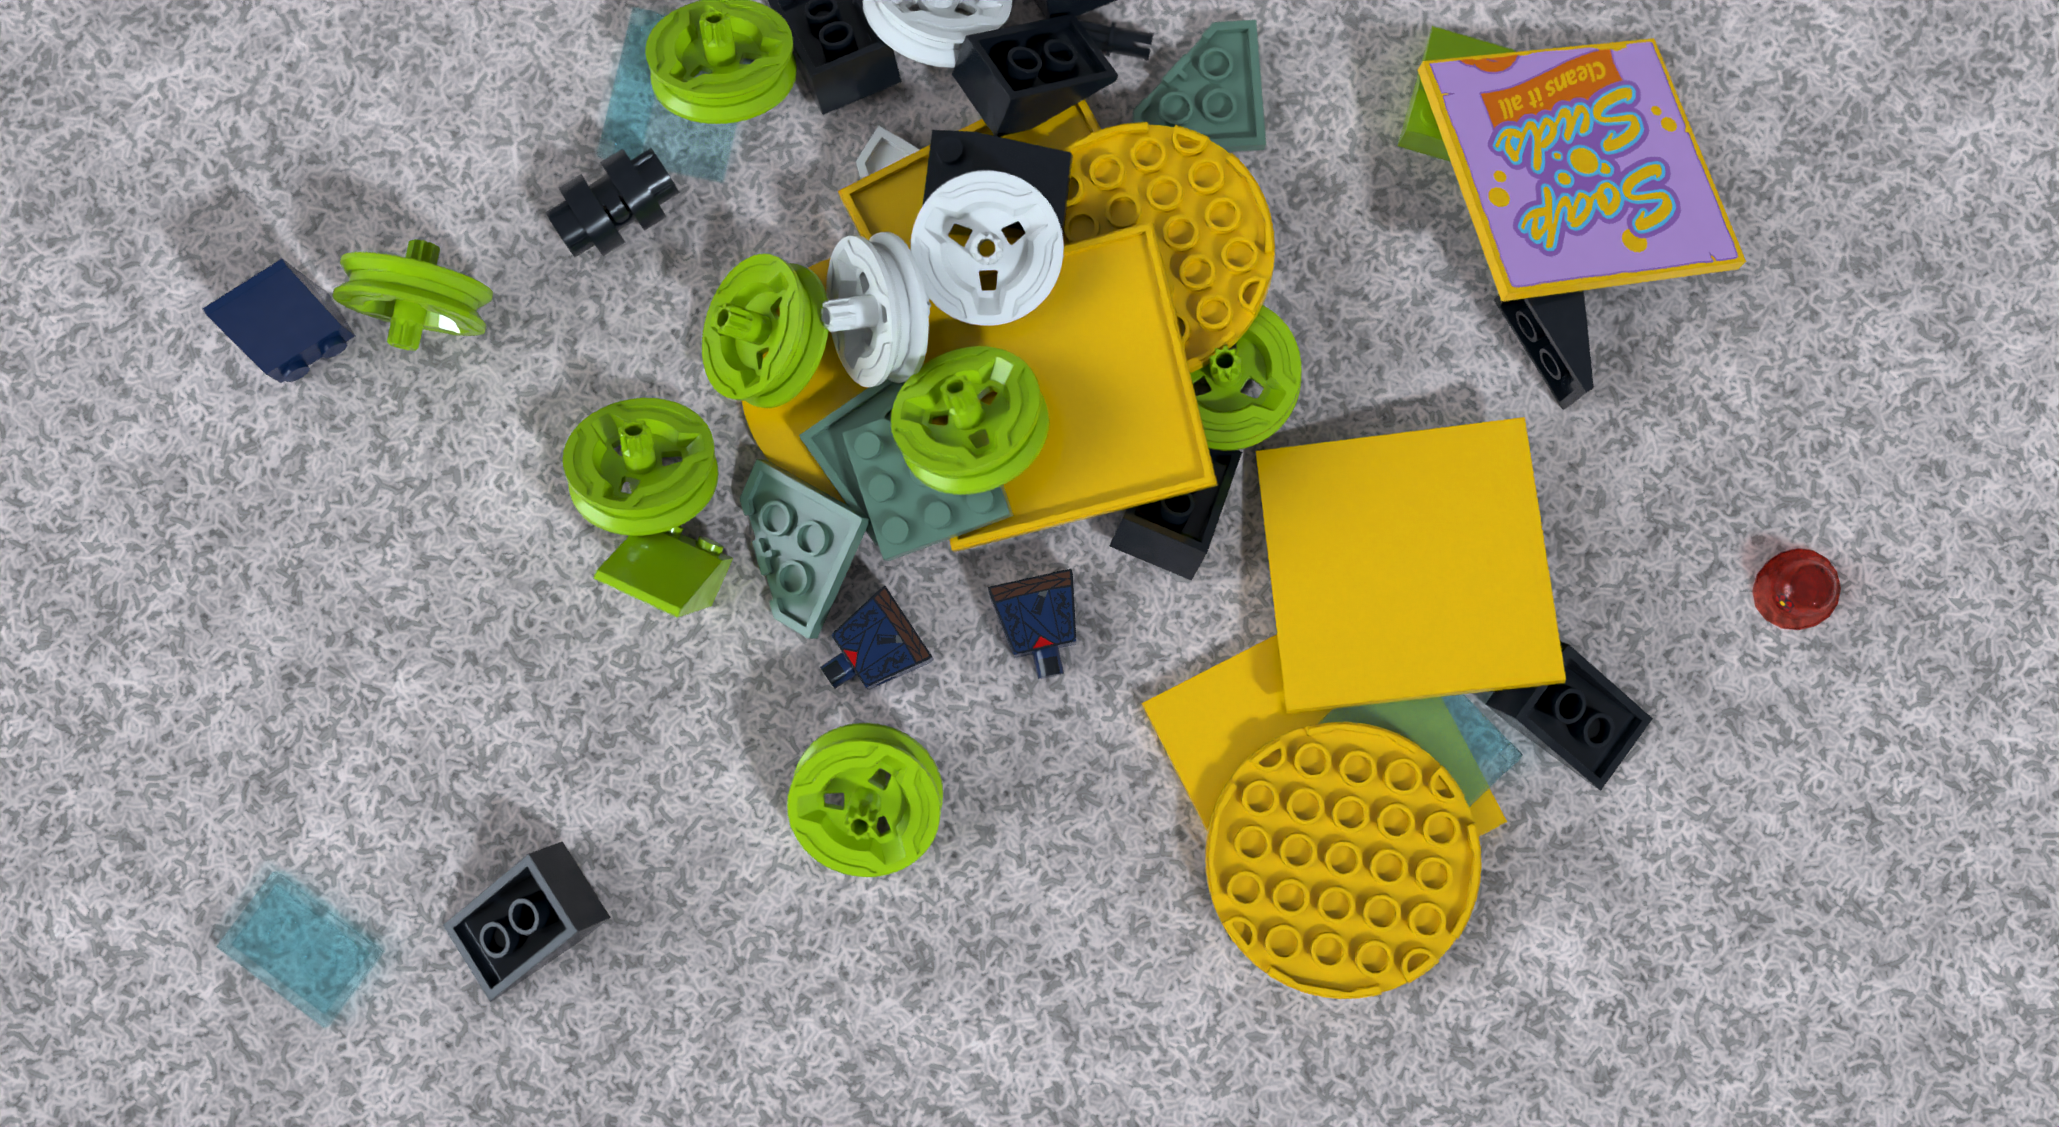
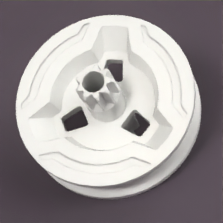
[863,0,1012,68]
[911,171,1064,326]
[821,232,931,387]

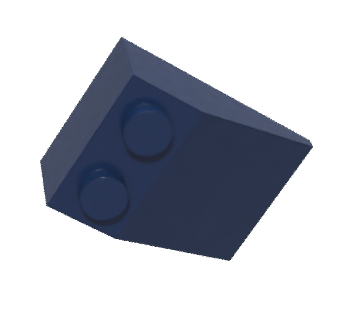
[202,258,356,383]

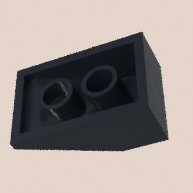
[767,0,902,115]
[952,14,1119,137]
[922,130,1073,238]
[1494,290,1594,410]
[1109,449,1242,581]
[1485,641,1653,791]
[443,841,610,1001]

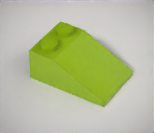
[1397,26,1515,162]
[593,525,733,618]

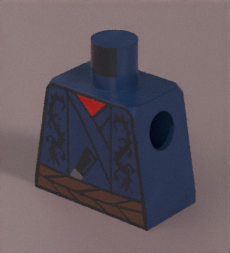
[988,568,1076,679]
[820,586,934,690]

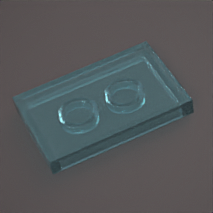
[216,871,385,1028]

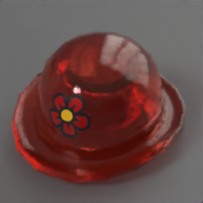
[1752,548,1841,630]

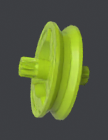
[645,0,797,124]
[332,239,493,351]
[702,254,829,408]
[1190,305,1301,451]
[891,346,1049,495]
[562,398,719,536]
[787,723,943,877]

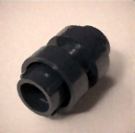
[545,148,680,257]

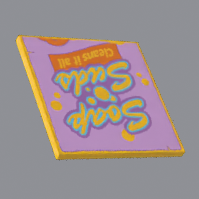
[1417,38,1746,301]

